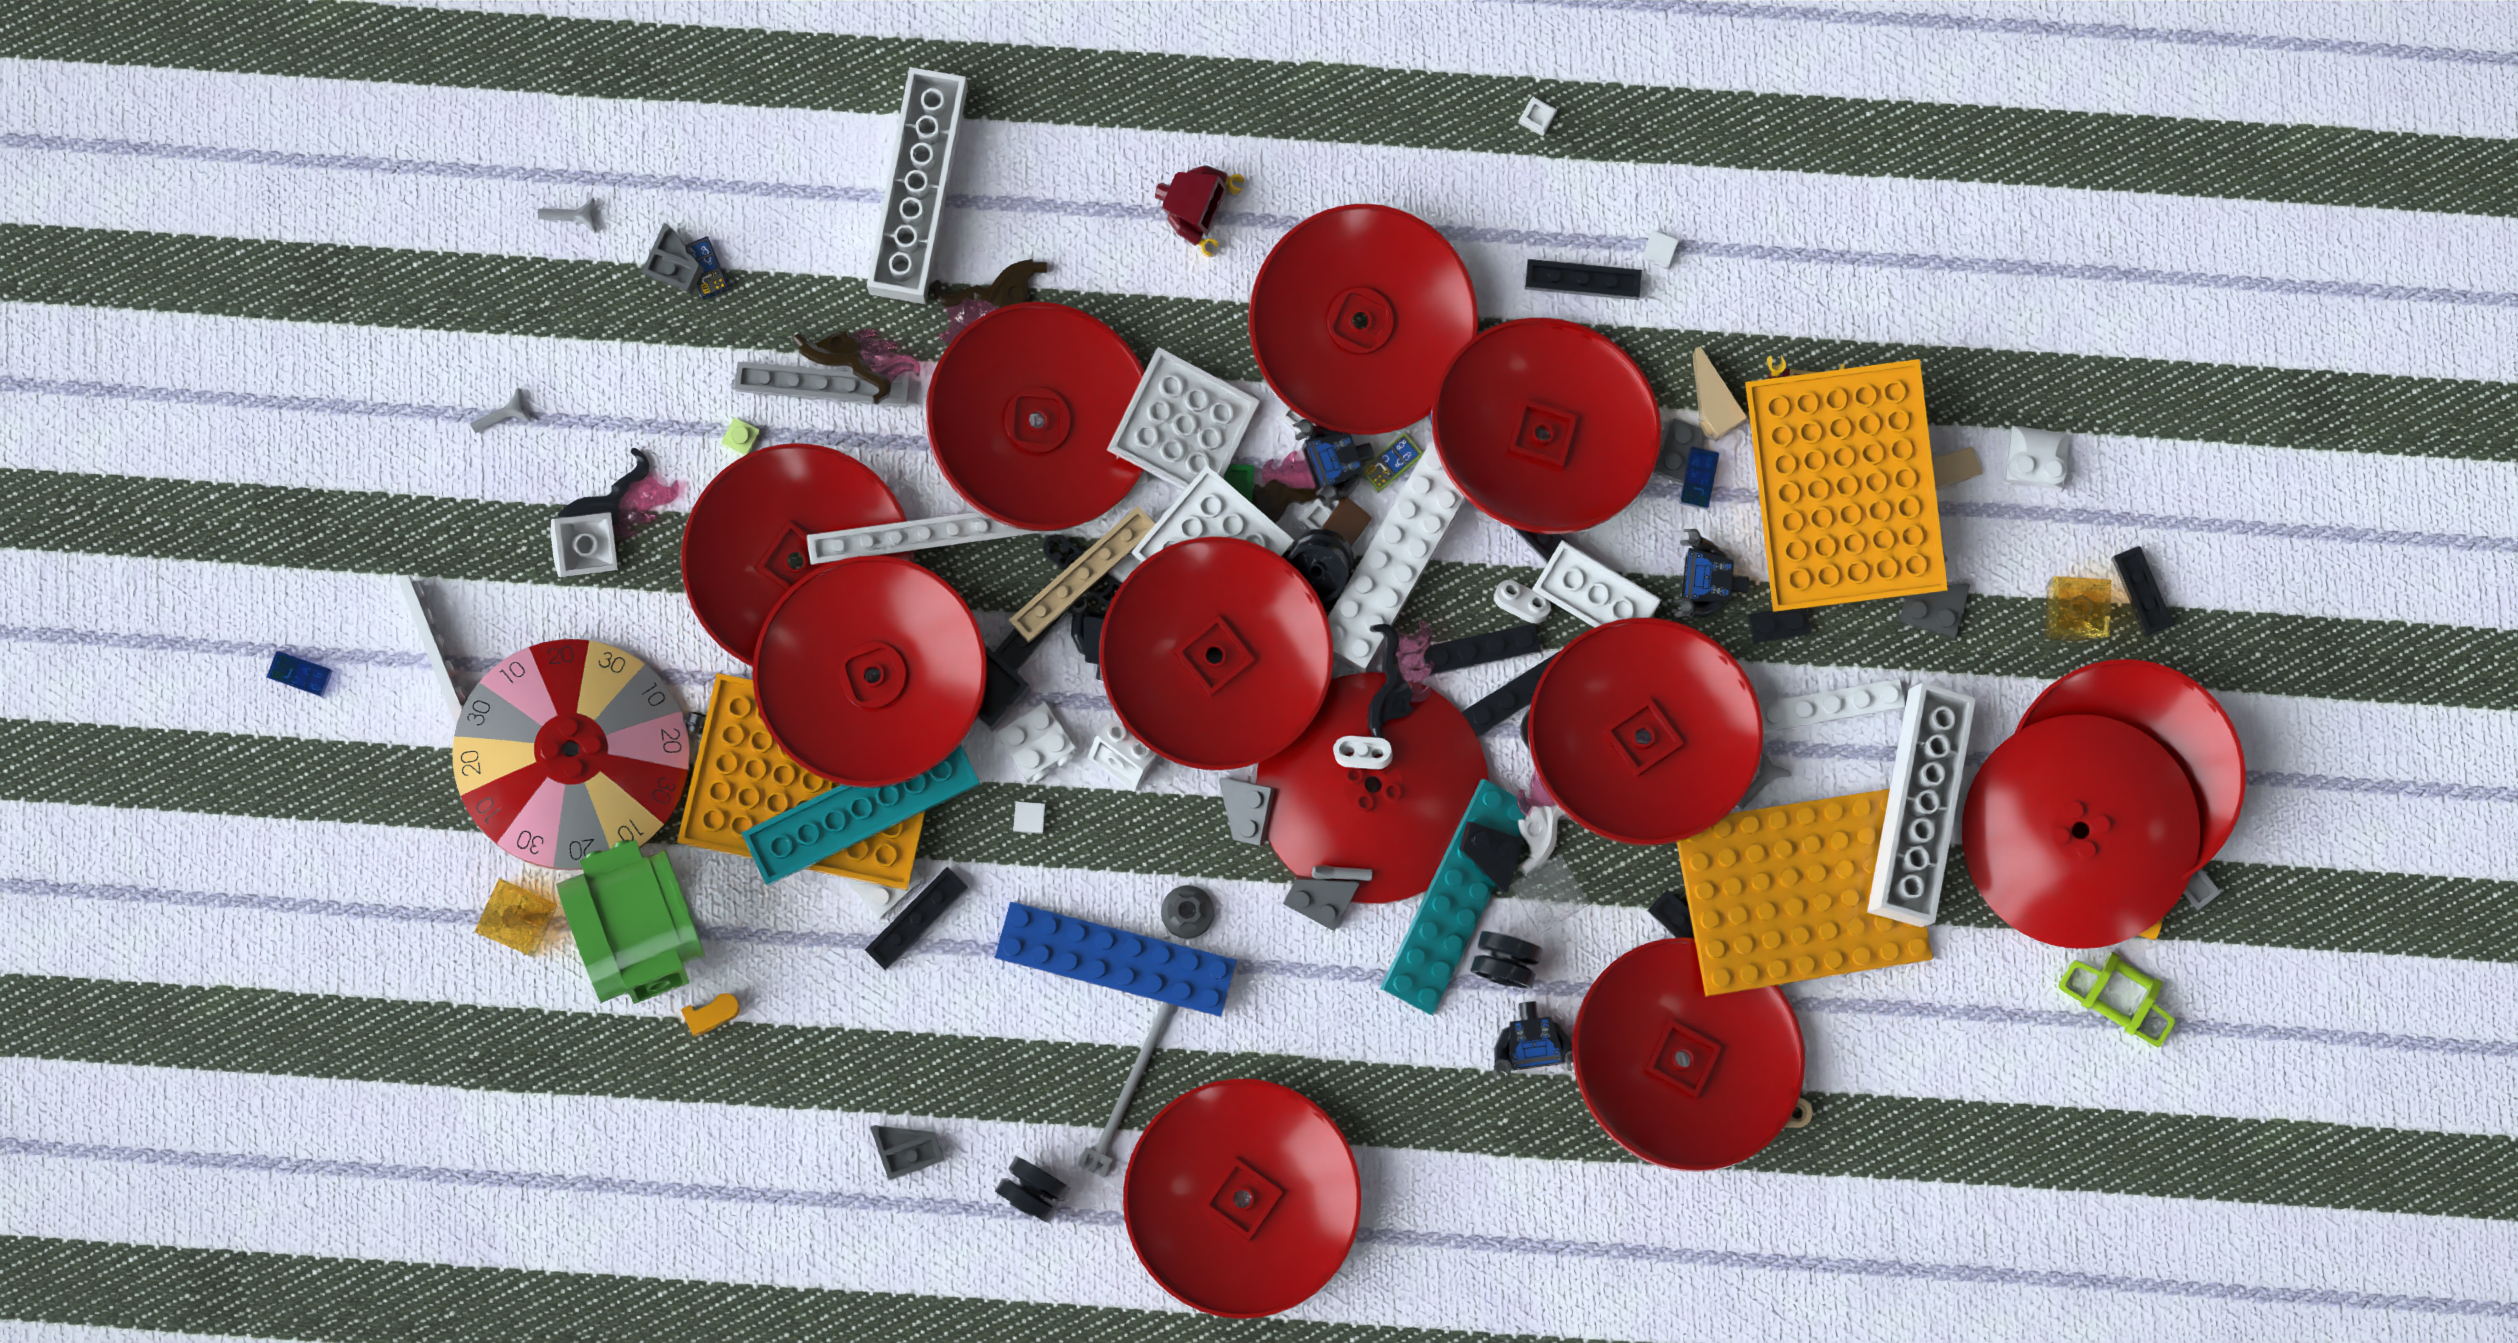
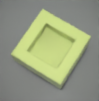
[721,417,761,456]

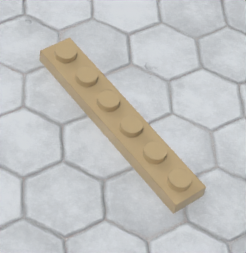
[1009,506,1155,643]

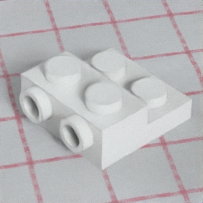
[996,702,1077,783]
[1087,719,1156,792]

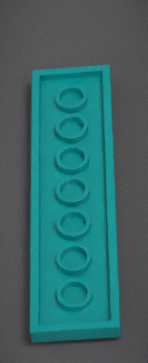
[741,744,980,887]
[1380,779,1533,1016]

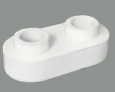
[1494,580,1551,624]
[1333,736,1393,769]

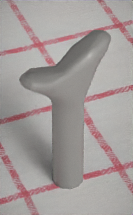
[537,198,597,233]
[470,387,531,433]
[1737,753,1792,810]
[1312,865,1372,881]

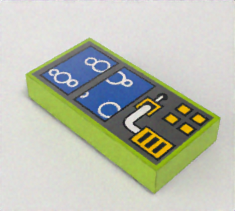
[1362,433,1423,493]

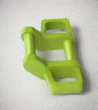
[2058,952,2175,1047]

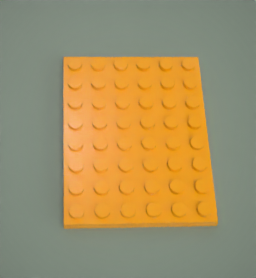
[1745,359,1948,612]
[677,673,926,891]
[1677,789,1933,997]

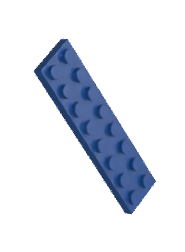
[995,902,1237,1018]

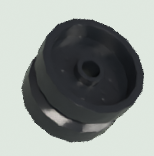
[1287,529,1354,603]
[1470,931,1543,989]
[995,1155,1071,1224]

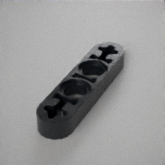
[1043,534,1121,608]

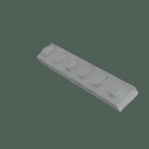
[734,361,910,407]

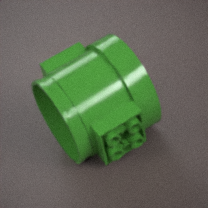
[556,840,706,1004]

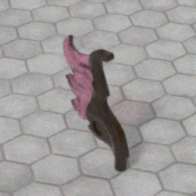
[934,259,1047,343]
[792,329,920,405]
[1252,450,1341,524]

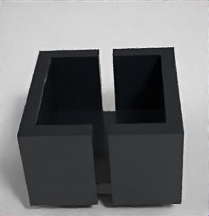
[977,646,1031,732]

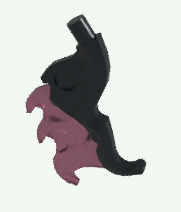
[557,448,679,538]
[1367,620,1434,739]

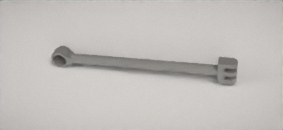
[1078,1003,1174,1178]

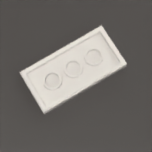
[1532,540,1662,628]

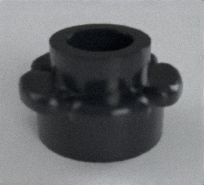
[683,711,707,734]

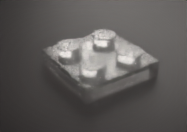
[1510,854,1590,934]

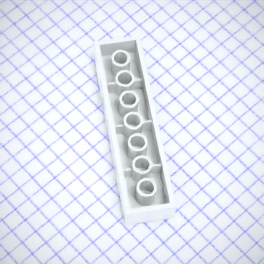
[867,67,968,304]
[1328,443,1466,673]
[1867,683,1976,927]

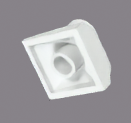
[2004,425,2069,491]
[551,512,618,577]

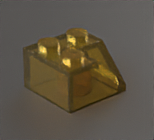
[2045,576,2112,641]
[474,878,558,958]

